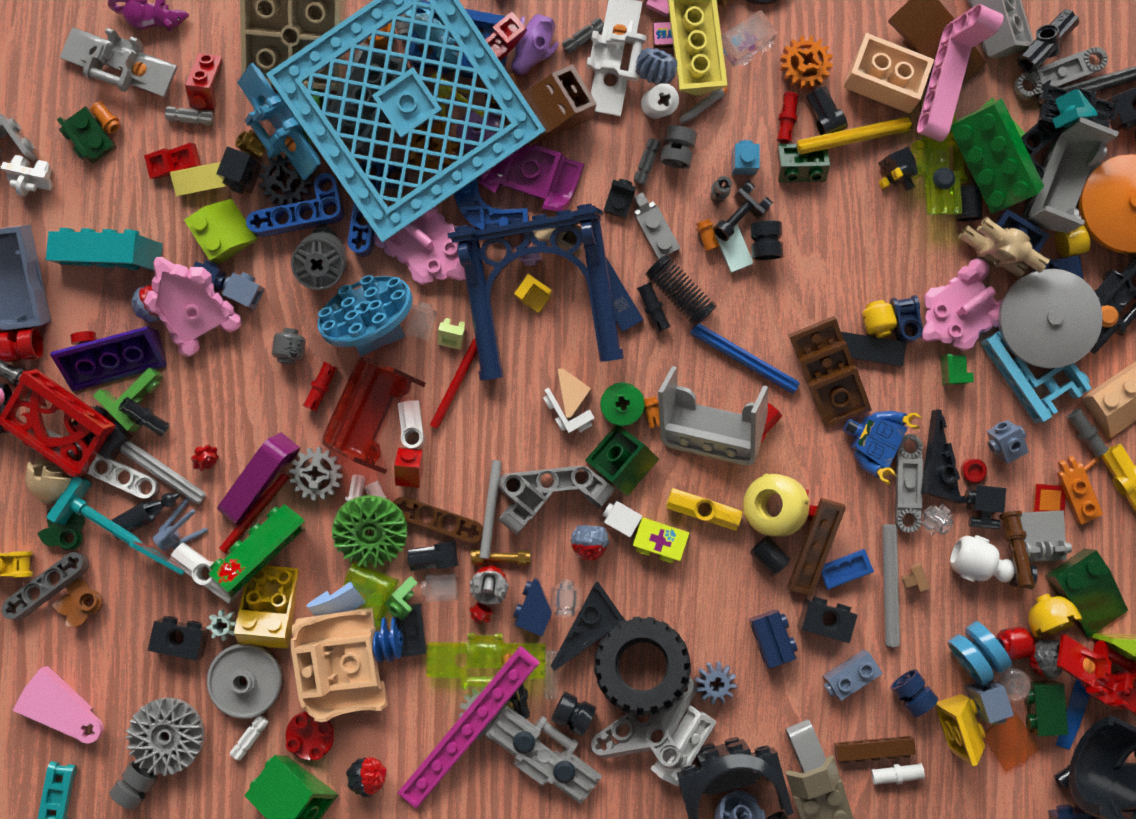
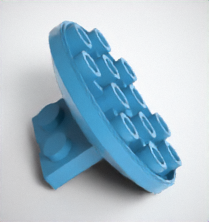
[317,275,413,356]

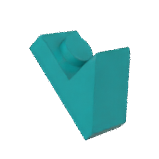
[1052,89,1098,128]

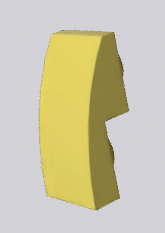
[170,162,227,196]

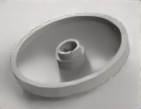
[998,269,1102,368]

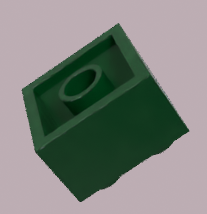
[585,425,659,496]

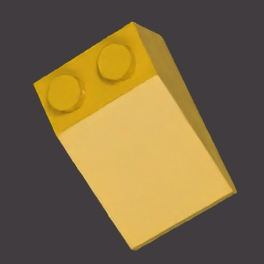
[935,694,985,766]

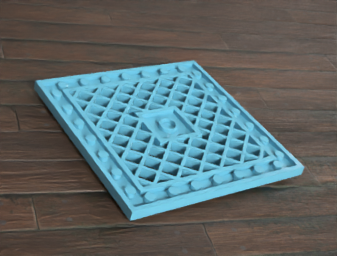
[266,0,546,242]

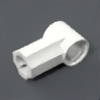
[398,400,425,450]

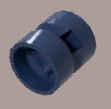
[890,669,938,718]

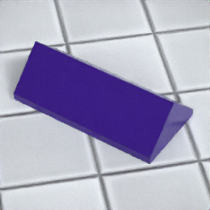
[50,326,167,392]

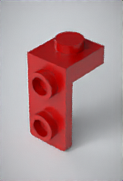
[185,53,222,110]

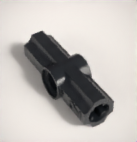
[1017,9,1079,73]

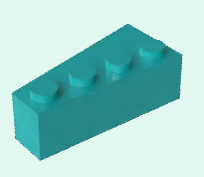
[45,228,163,272]

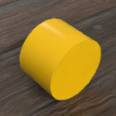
[1054,226,1090,258]

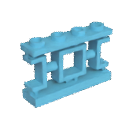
[980,331,1092,423]

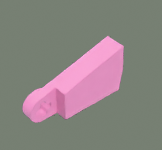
[13,666,104,743]

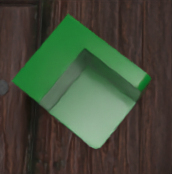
[940,354,974,385]

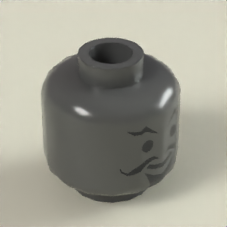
[271,328,306,365]

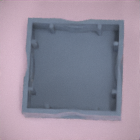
[0,224,51,330]

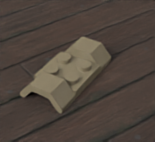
[785,755,853,819]

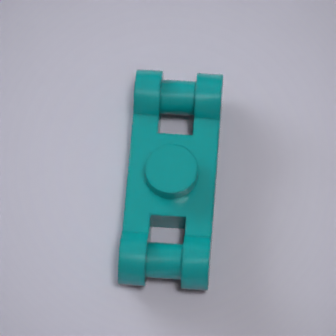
[37,761,77,819]

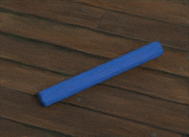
[691,323,800,393]

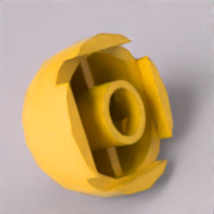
[1028,594,1082,639]

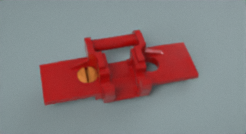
[1057,634,1136,716]

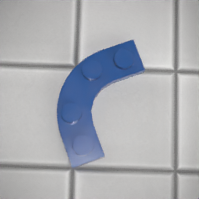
[454,178,528,235]

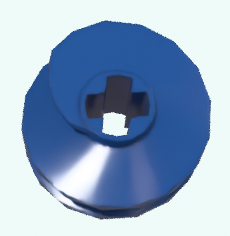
[373,617,403,663]

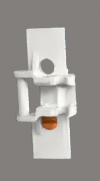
[586,0,647,117]

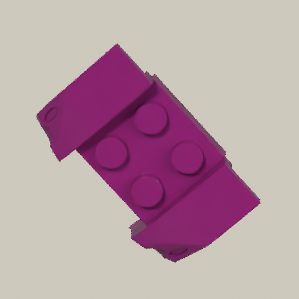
[479,144,585,211]

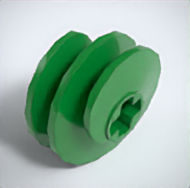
[600,382,645,426]

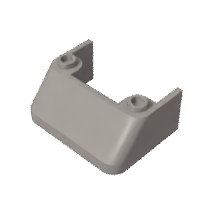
[1021,117,1119,233]
[658,366,768,466]

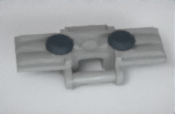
[485,705,602,804]

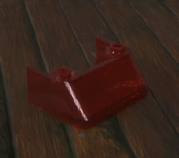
[322,356,426,474]

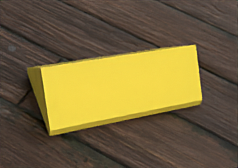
[667,0,727,96]

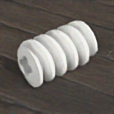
[641,84,679,119]

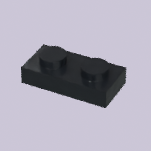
[397,603,427,657]

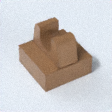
[902,562,930,592]

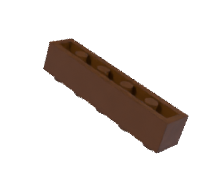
[834,736,916,763]

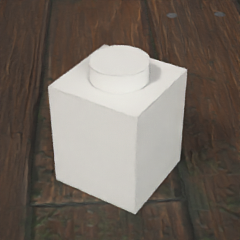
[602,501,642,537]

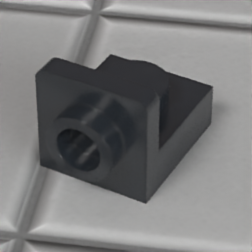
[603,179,636,220]

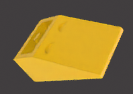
[234,565,299,649]

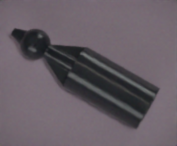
[111,493,180,540]

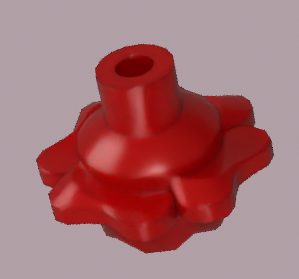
[191,445,219,471]

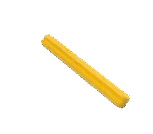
[796,117,912,154]

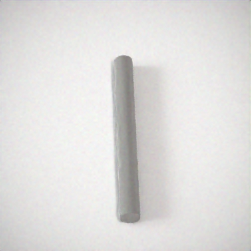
[479,460,502,559]

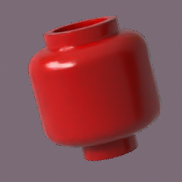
[996,626,1035,661]

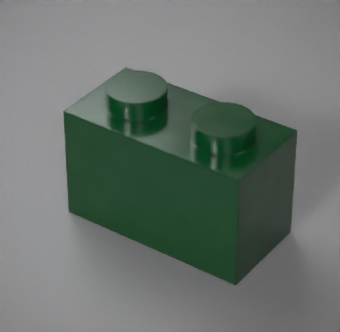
[1023,680,1069,737]

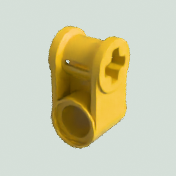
[0,551,33,577]

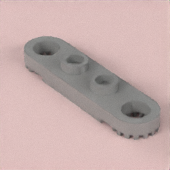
[1014,47,1108,99]
[895,434,923,533]

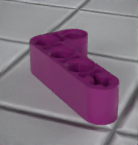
[217,432,301,525]

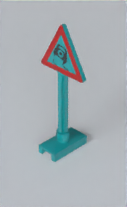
[46,477,185,575]

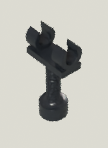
[713,180,774,241]

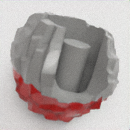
[470,565,509,605]

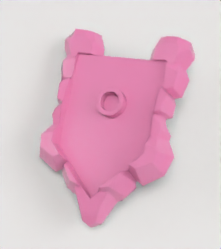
[373,207,466,285]
[144,257,242,357]
[920,258,1003,351]

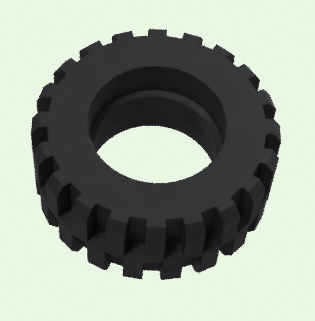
[594,616,691,716]

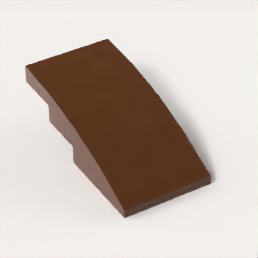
[888,0,986,85]
[788,316,872,429]

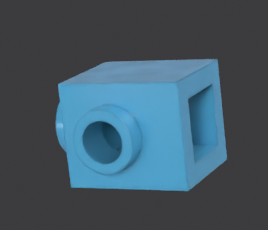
[731,140,760,175]

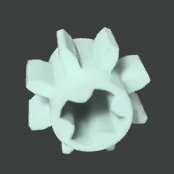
[206,609,236,641]

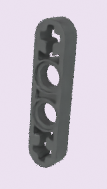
[1,552,89,621]

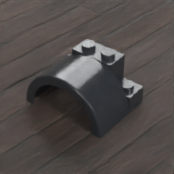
[1069,716,1136,819]

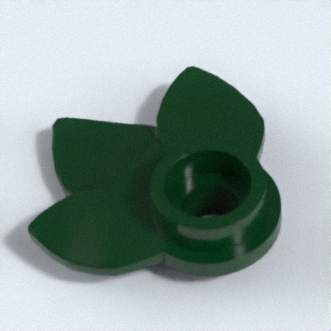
[38,508,85,551]

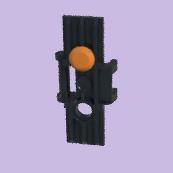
[1090,257,1136,354]

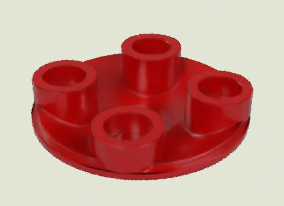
[285,711,335,761]

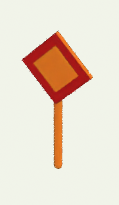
[1033,457,1100,514]

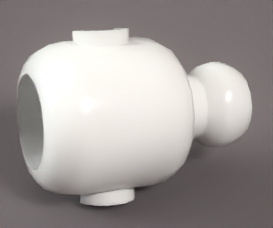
[950,535,1015,582]

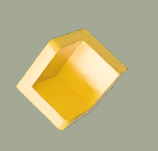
[514,274,553,313]

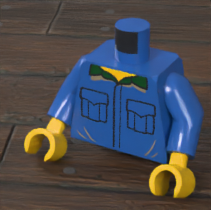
[843,410,922,486]

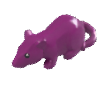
[108,0,189,31]

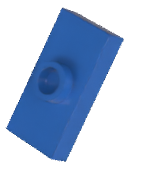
[821,548,874,590]

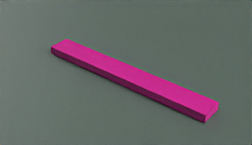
[397,646,540,809]

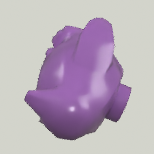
[511,14,559,76]

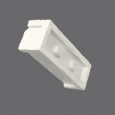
[651,705,716,786]

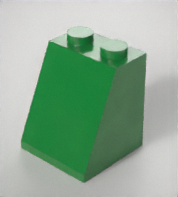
[244,755,338,819]

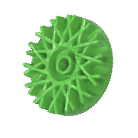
[332,495,407,568]

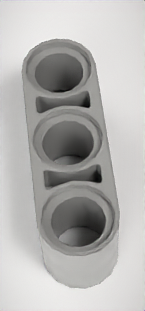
[785,719,826,773]

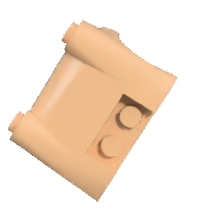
[291,607,388,722]

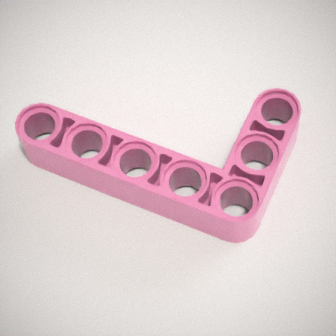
[917,4,1003,142]

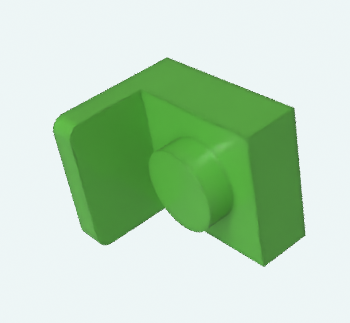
[384,576,418,620]

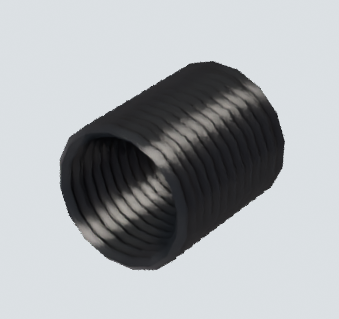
[954,185,983,222]
[750,536,790,576]

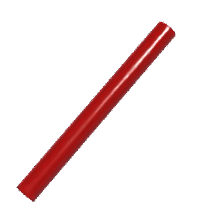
[430,338,477,429]
[219,472,290,554]

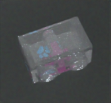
[721,10,777,67]

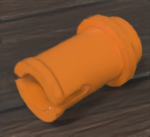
[90,101,121,133]
[696,219,720,251]
[644,396,660,428]

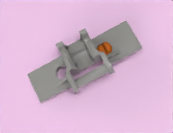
[59,27,178,97]

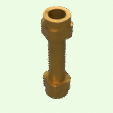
[471,550,531,565]

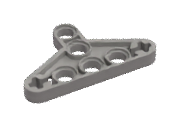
[591,678,696,770]

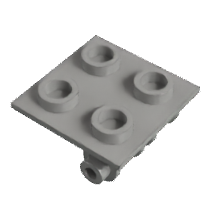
[1020,511,1072,562]

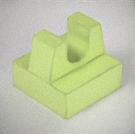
[437,318,465,350]

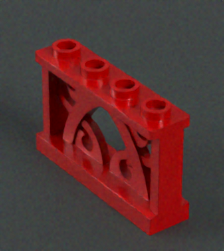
[0,369,116,477]

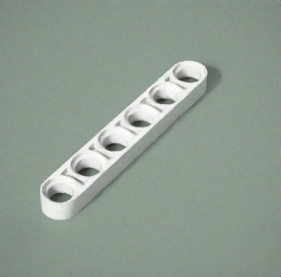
[32,428,159,499]

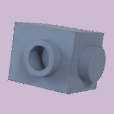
[222,272,265,310]

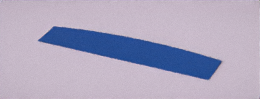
[1056,679,1090,750]

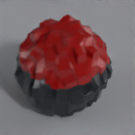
[346,757,387,798]

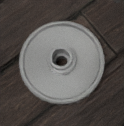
[207,644,284,719]
[126,697,205,776]

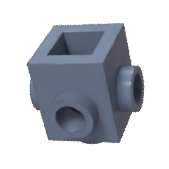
[986,420,1029,464]

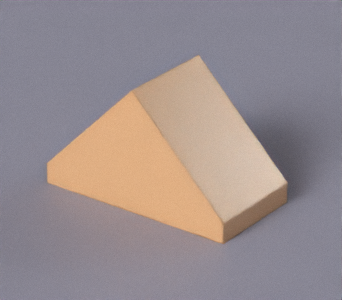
[558,368,591,419]

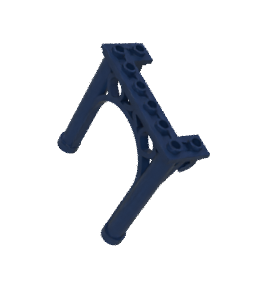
[447,204,624,381]

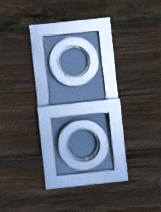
[307,582,365,616]

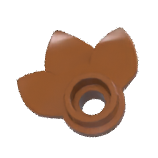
[53,579,103,628]

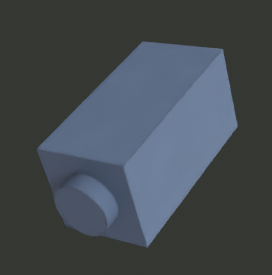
[823,649,883,701]

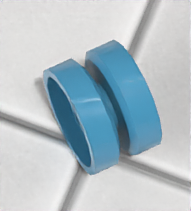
[947,621,1012,687]

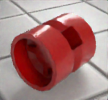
[0,327,44,362]

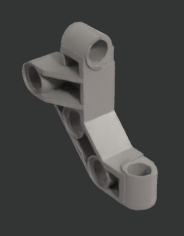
[498,466,616,536]

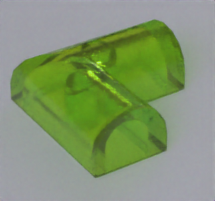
[343,562,399,627]

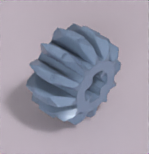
[635,48,678,85]
[694,661,737,705]

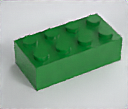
[950,98,1044,214]

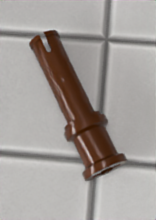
[999,511,1035,588]

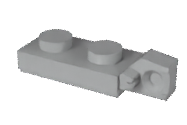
[633,192,680,260]

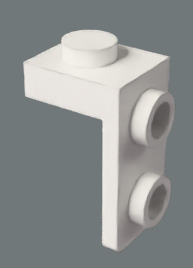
[543,388,594,433]

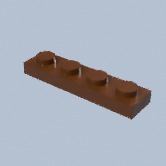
[787,498,846,596]

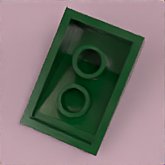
[1044,548,1128,638]

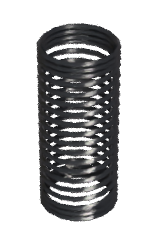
[645,253,717,327]

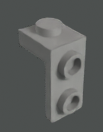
[0,113,37,161]

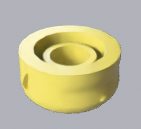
[743,474,809,537]

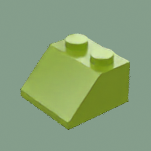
[184,199,259,265]

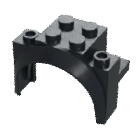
[676,737,794,819]

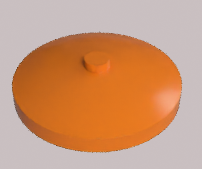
[1078,155,1136,254]

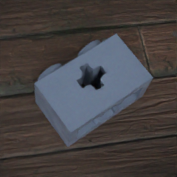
[964,681,1014,725]

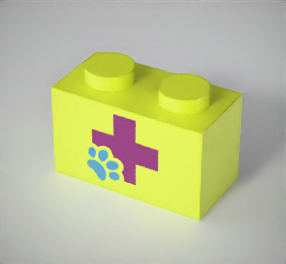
[632,517,689,564]

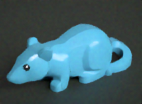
[404,7,462,66]

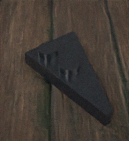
[921,409,966,504]
[551,581,625,671]

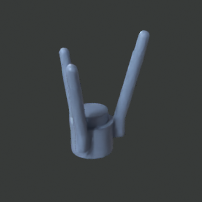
[153,497,208,551]

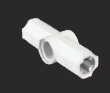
[170,542,242,604]

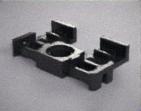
[1037,80,1121,127]

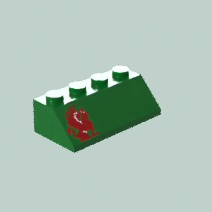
[208,504,305,598]

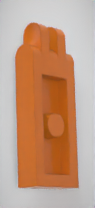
[1057,456,1103,525]

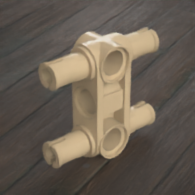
[958,217,1050,279]

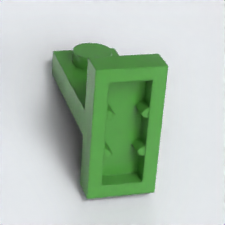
[93,368,163,432]

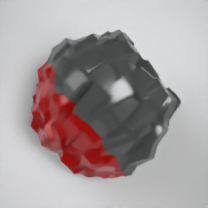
[1028,639,1063,679]

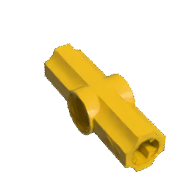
[1101,444,1136,512]
[665,488,743,531]

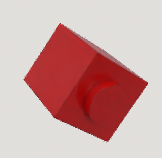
[394,448,423,488]

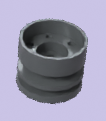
[291,232,348,290]

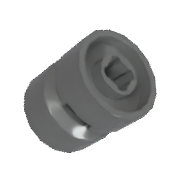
[660,125,698,169]
[109,761,158,810]

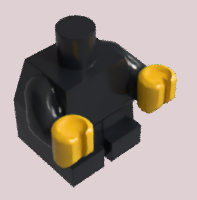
[878,146,918,191]

